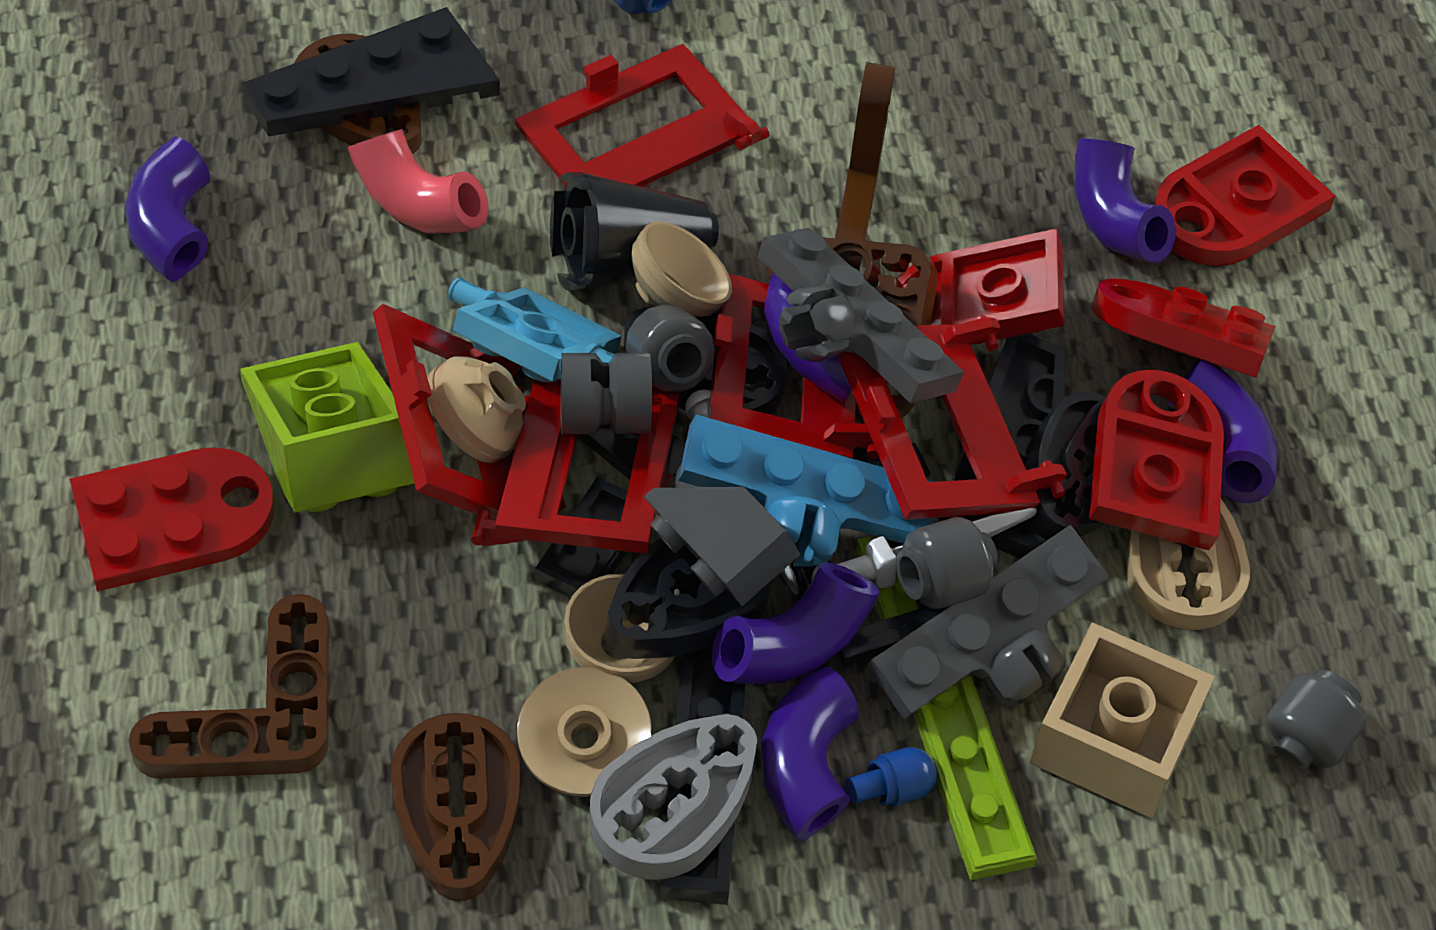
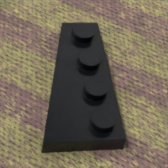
[242,7,500,137]
[938,333,1066,559]

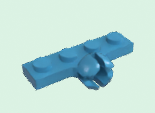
[678,414,933,568]

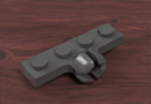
[757,228,964,404]
[866,525,1109,720]

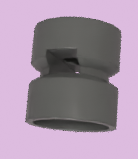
[560,353,652,435]

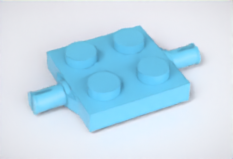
[448,277,622,382]

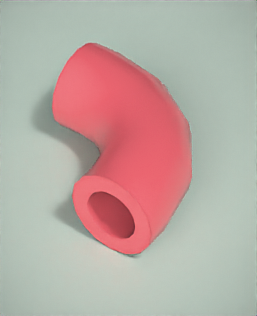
[347,129,488,234]

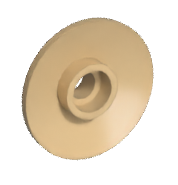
[517,667,651,797]

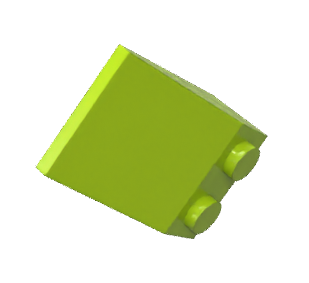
[240,342,414,513]

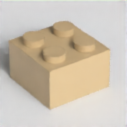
[1030,622,1215,818]

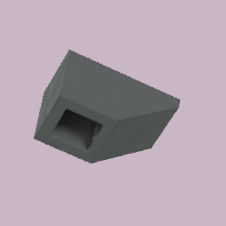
[644,487,800,606]

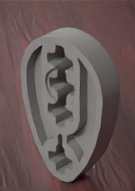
[590,714,757,880]

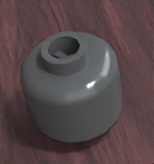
[626,305,715,393]
[896,517,998,610]
[1266,670,1366,770]

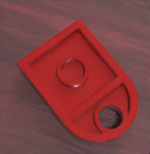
[1154,125,1336,266]
[896,228,1065,345]
[1091,278,1276,378]
[1089,370,1224,551]
[69,447,274,592]

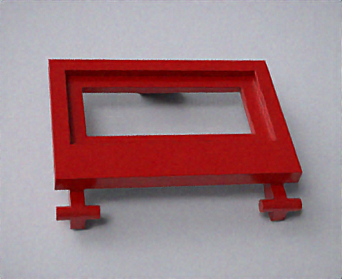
[515,44,770,187]
[708,273,879,460]
[372,304,566,520]
[838,315,1067,520]
[471,379,680,554]

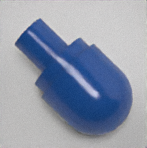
[845,747,937,807]

